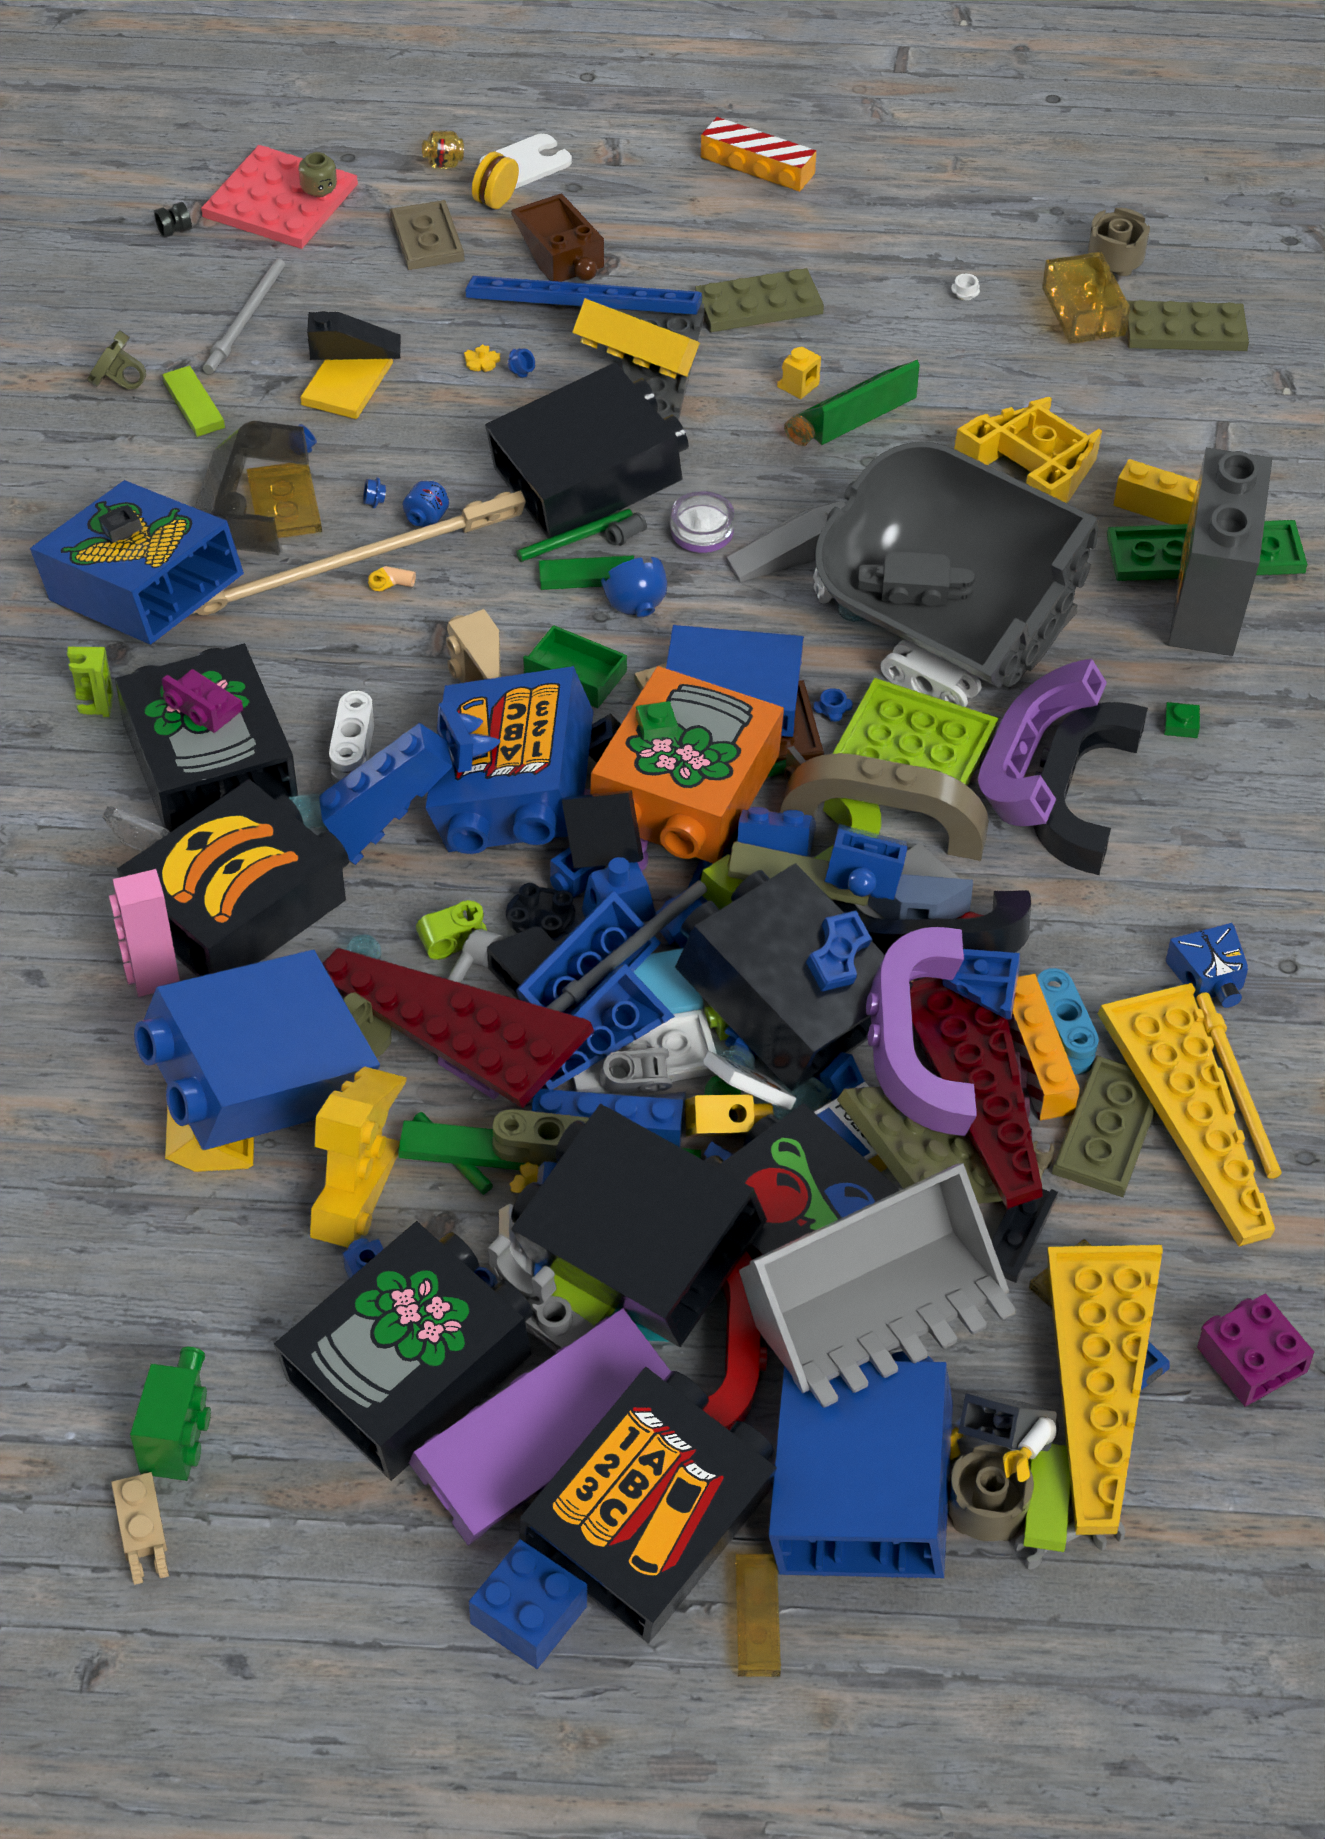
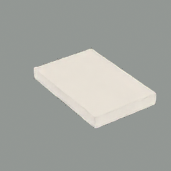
[609,1009,717,1082]

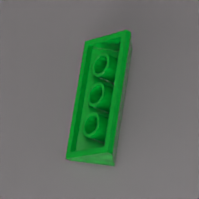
[793,360,920,445]

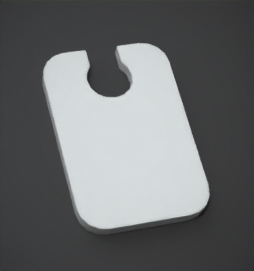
[480,134,572,189]

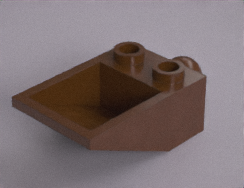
[511,193,604,282]

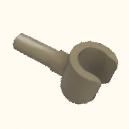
[1033,1141,1054,1180]

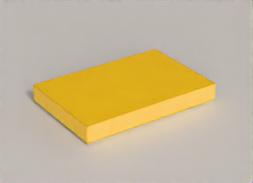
[300,359,393,419]

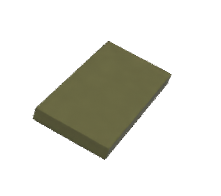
[1052,1055,1156,1198]

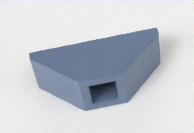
[867,874,973,920]

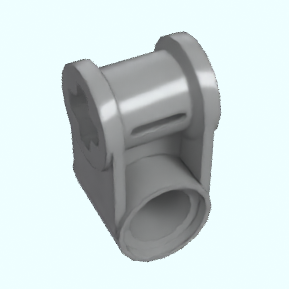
[599,1047,672,1093]

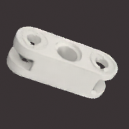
[880,640,982,707]
[329,691,374,784]

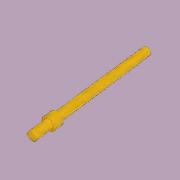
[1196,992,1282,1179]

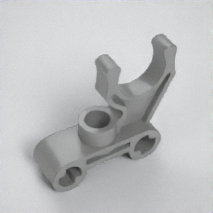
[487,1235,595,1352]

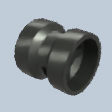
[154,202,192,238]

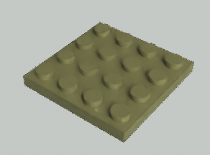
[837,1086,1003,1204]

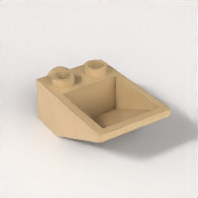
[446,609,501,683]

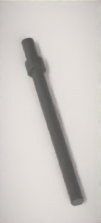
[546,881,707,1012]

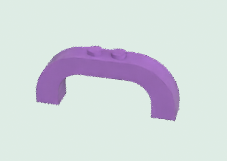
[978,658,1107,826]
[866,927,977,1136]

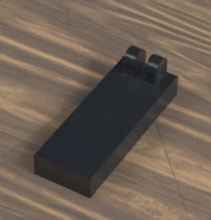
[992,1189,1058,1283]

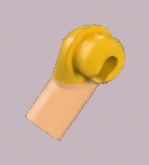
[368,566,416,591]

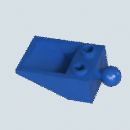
[825,824,908,900]

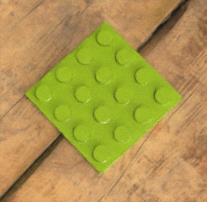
[832,678,999,786]

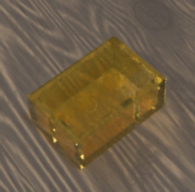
[1042,252,1130,344]

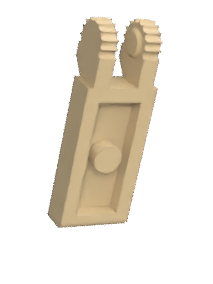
[111,1472,169,1585]

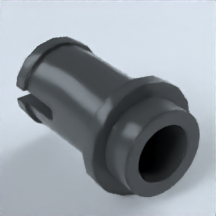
[605,512,647,546]

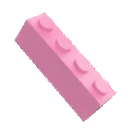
[109,869,180,997]

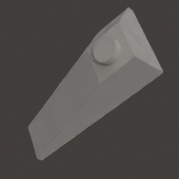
[726,501,845,583]

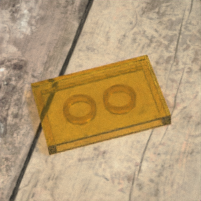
[246,461,322,541]

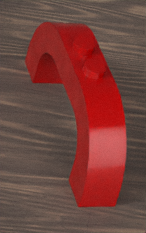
[703,1251,767,1430]

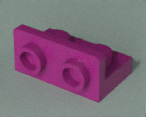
[162,669,243,733]

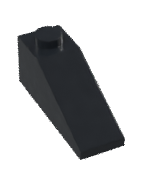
[307,311,401,360]

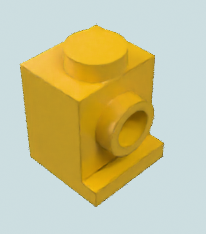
[777,347,821,399]

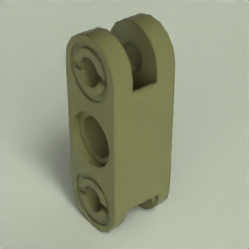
[492,1109,589,1165]

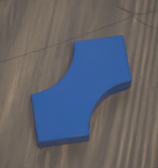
[806,911,872,991]

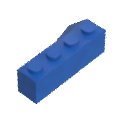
[319,723,453,865]
[541,964,675,1090]
[531,1089,686,1147]

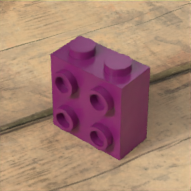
[1197,1293,1315,1407]

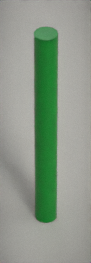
[517,508,633,562]

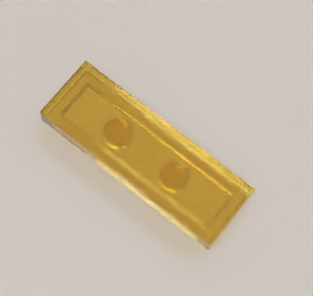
[735,1554,781,1677]

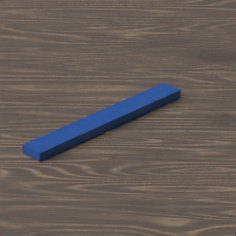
[465,276,702,315]

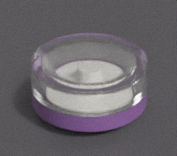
[671,491,734,553]

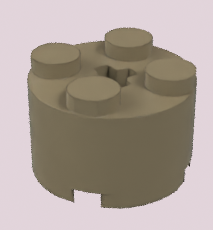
[1088,208,1150,276]
[948,1445,1034,1541]

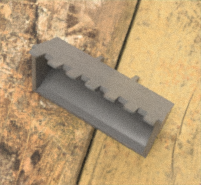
[739,1163,1016,1407]

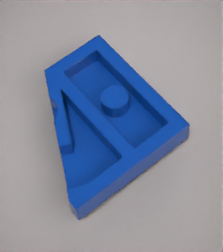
[942,949,1020,1020]

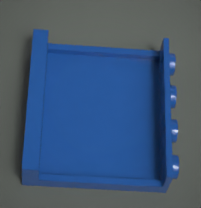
[666,625,804,737]

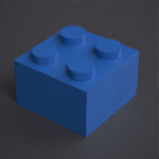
[469,1539,587,1669]

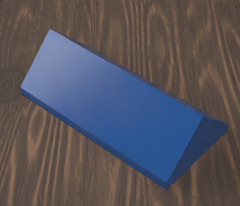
[516,891,661,1014]

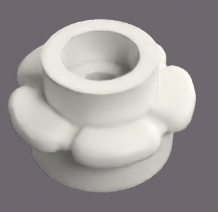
[951,274,980,301]

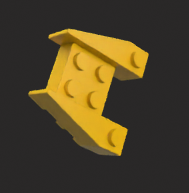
[954,397,1102,503]
[310,1066,407,1248]

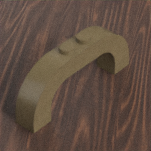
[780,753,989,861]

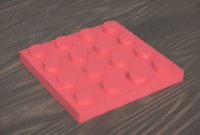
[201,145,358,249]

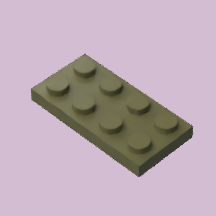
[695,268,824,332]
[1125,300,1249,351]

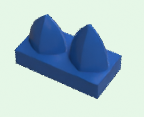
[437,701,500,773]

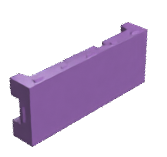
[409,1308,671,1546]

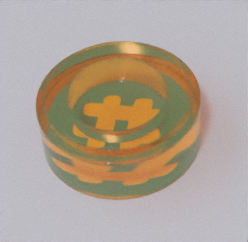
[784,415,815,446]

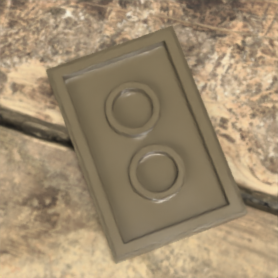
[390,200,465,270]

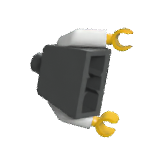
[950,1393,1059,1482]

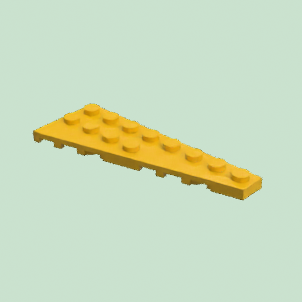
[1097,983,1275,1247]
[1047,1245,1163,1535]

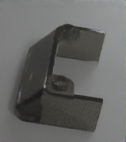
[194,421,309,555]

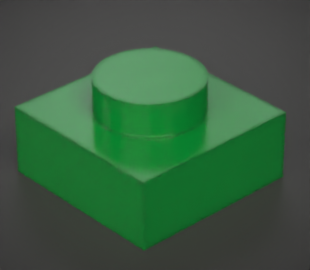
[636,701,678,740]
[1164,702,1200,738]

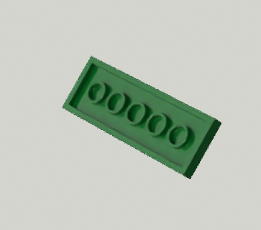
[1107,520,1308,581]

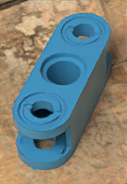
[1037,968,1099,1074]

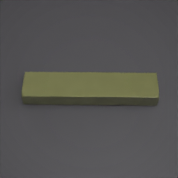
[728,842,869,906]

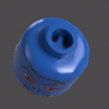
[402,481,449,527]

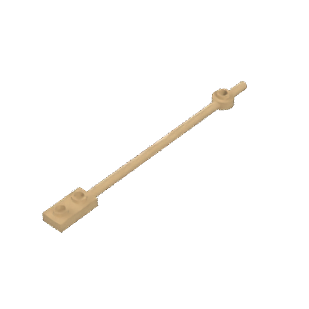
[190,491,526,615]

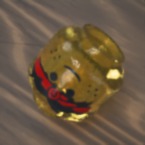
[422,130,464,168]

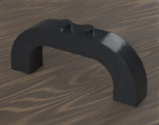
[1034,702,1148,875]
[831,890,1031,955]

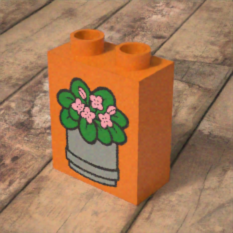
[590,666,784,864]

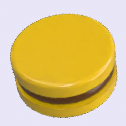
[472,151,519,210]

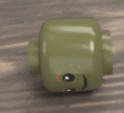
[298,152,337,197]

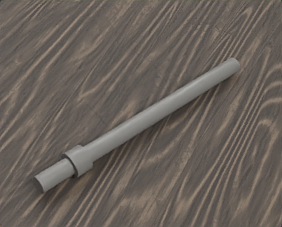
[203,259,285,375]

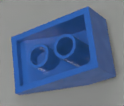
[738,807,816,857]

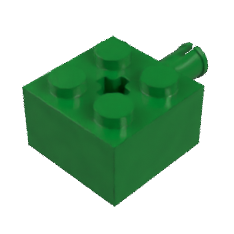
[130,1346,211,1481]

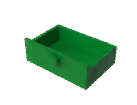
[523,625,627,709]

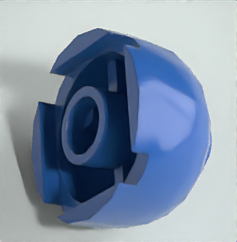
[601,557,668,617]

